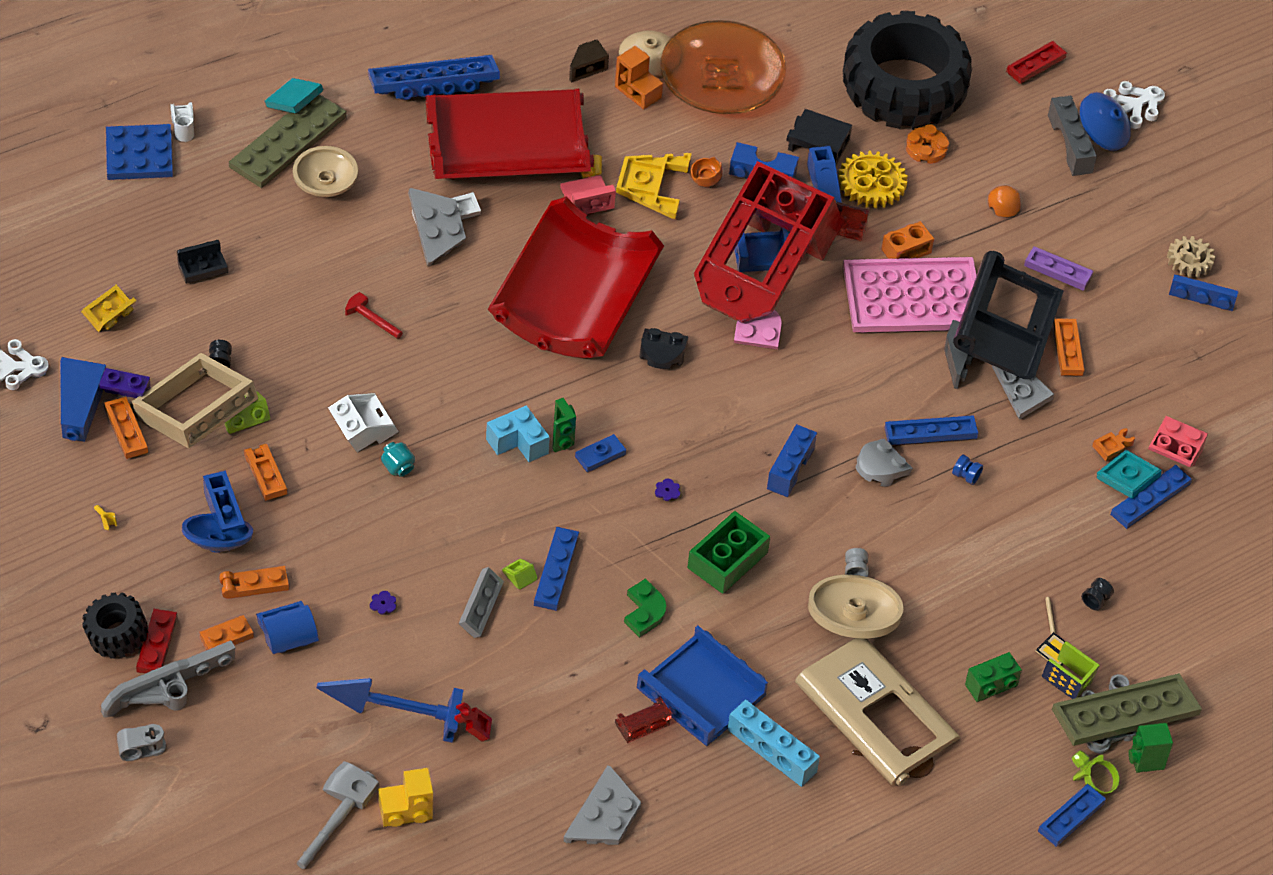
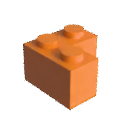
[615,46,663,109]

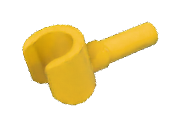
[94,505,118,530]

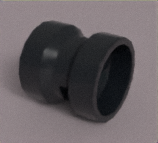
[209,340,232,368]
[1081,578,1114,610]

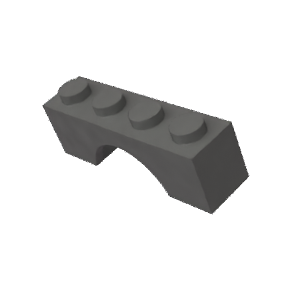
[1048,95,1097,176]

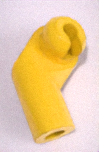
[581,155,602,179]

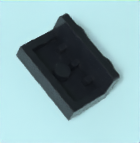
[177,240,228,284]

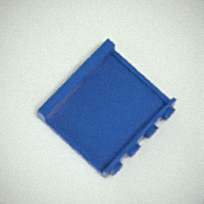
[637,625,768,746]

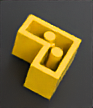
[379,768,433,827]

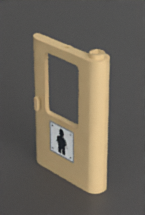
[795,638,960,786]

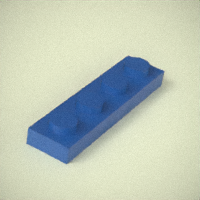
[884,415,978,445]
[1110,465,1192,529]
[534,527,579,611]

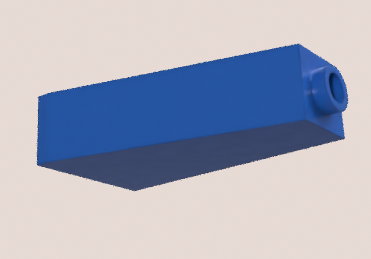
[60,357,106,442]

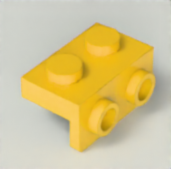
[81,284,137,332]

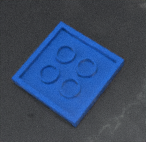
[106,124,173,180]

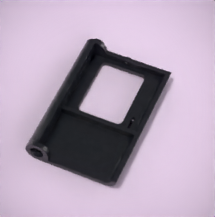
[953,251,1064,379]

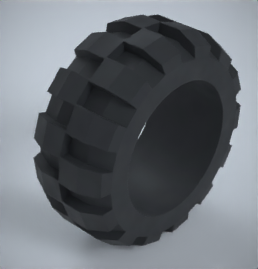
[843,11,972,130]

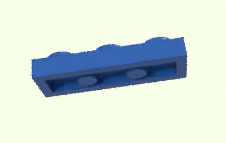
[1169,274,1238,311]
[1038,784,1106,847]

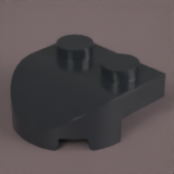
[639,328,689,369]

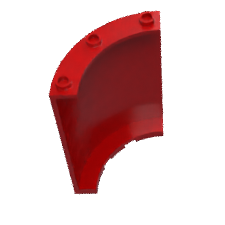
[425,88,594,179]
[488,197,664,358]

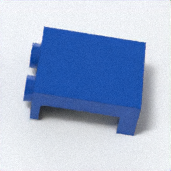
[734,227,791,272]

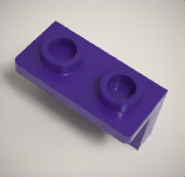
[99,368,151,398]

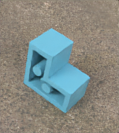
[486,405,550,462]

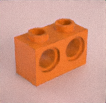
[881,221,934,259]

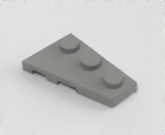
[992,365,1054,420]

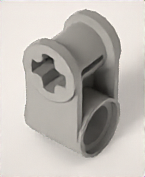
[116,724,166,761]

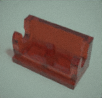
[836,202,869,241]
[615,697,671,743]

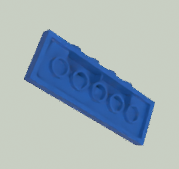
[368,55,500,100]

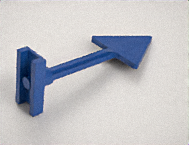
[316,678,463,743]

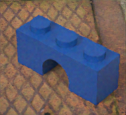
[729,142,799,179]
[767,424,817,497]

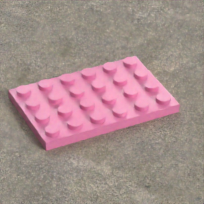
[843,257,976,332]

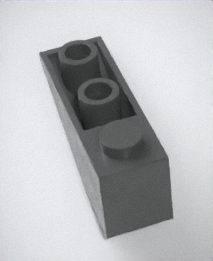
[944,320,973,389]

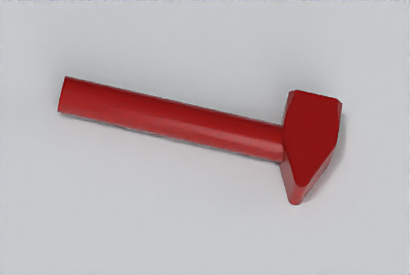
[345,292,403,339]

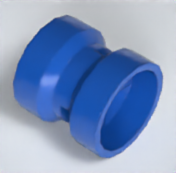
[952,454,984,485]

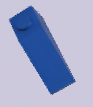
[203,470,245,532]

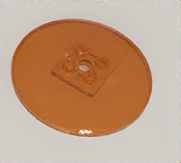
[660,20,786,114]

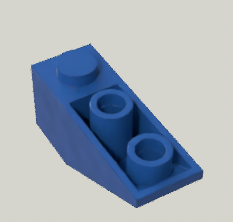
[807,146,843,211]

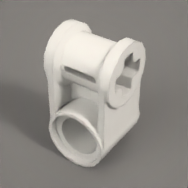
[170,102,194,142]

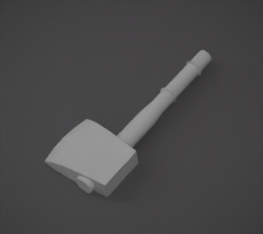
[297,761,379,869]

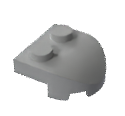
[856,439,913,487]

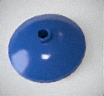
[1080,92,1131,151]
[182,513,253,553]

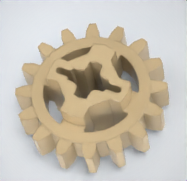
[1167,236,1215,278]

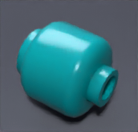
[381,442,415,477]

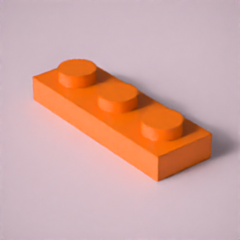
[1053,319,1084,376]
[104,397,148,459]

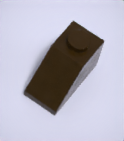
[569,39,609,83]

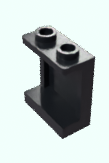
[786,109,852,165]

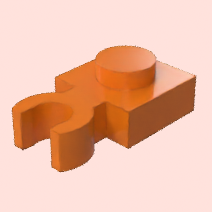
[1092,428,1135,462]

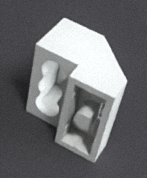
[328,393,399,452]

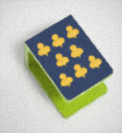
[1042,641,1100,699]

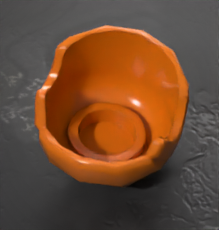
[690,157,723,187]
[988,185,1021,217]

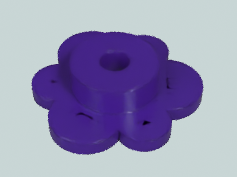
[655,478,680,501]
[370,591,396,615]

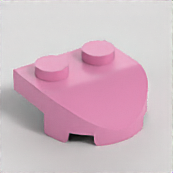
[734,310,781,350]

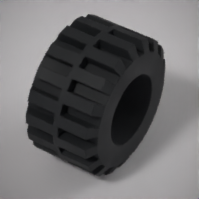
[82,592,149,659]

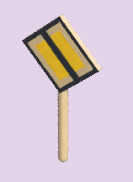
[1035,597,1066,666]

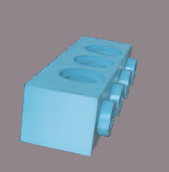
[728,699,820,787]

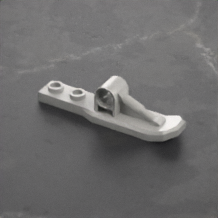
[101,640,235,717]

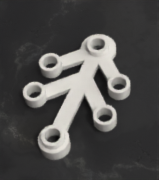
[1104,81,1165,129]
[0,339,49,390]

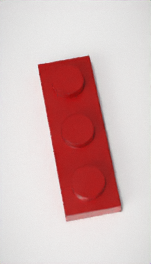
[1006,41,1067,84]
[136,608,178,674]

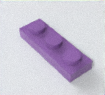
[1024,246,1093,291]

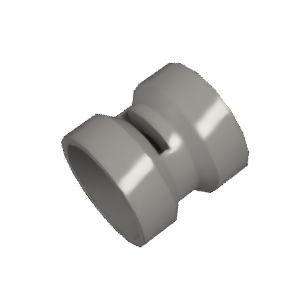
[845,548,868,577]

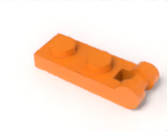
[244,443,287,501]
[219,566,289,599]

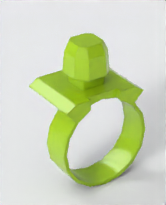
[1072,750,1119,796]

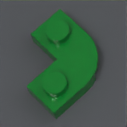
[624,578,666,638]

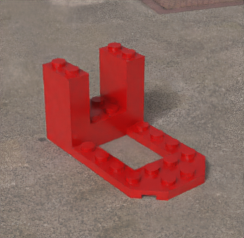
[694,161,843,323]

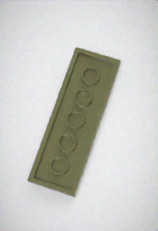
[229,94,347,188]
[1052,673,1202,746]

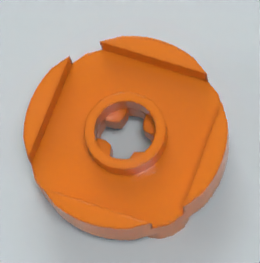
[906,124,949,164]

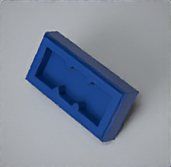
[575,434,626,472]

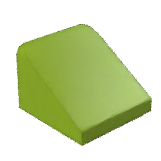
[502,559,537,589]

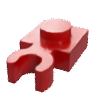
[454,702,492,742]

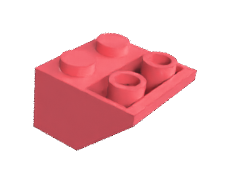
[1148,416,1208,467]

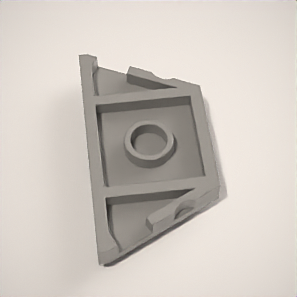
[408,188,466,266]
[563,765,641,845]

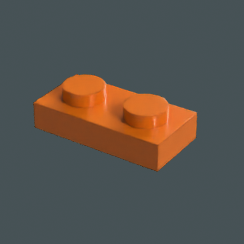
[199,615,254,650]

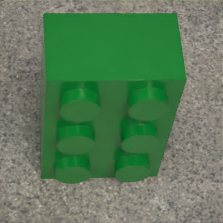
[687,511,771,594]

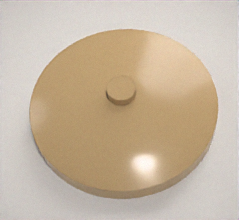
[808,575,903,639]

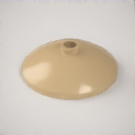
[619,31,681,78]
[293,146,358,197]

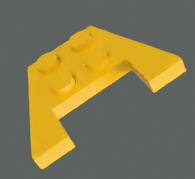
[616,153,692,219]

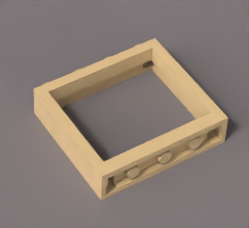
[132,353,258,448]

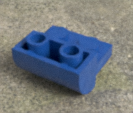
[256,601,319,654]

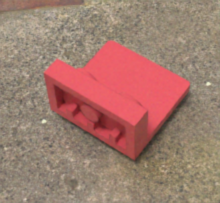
[560,175,616,214]

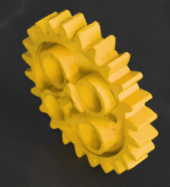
[838,150,908,208]

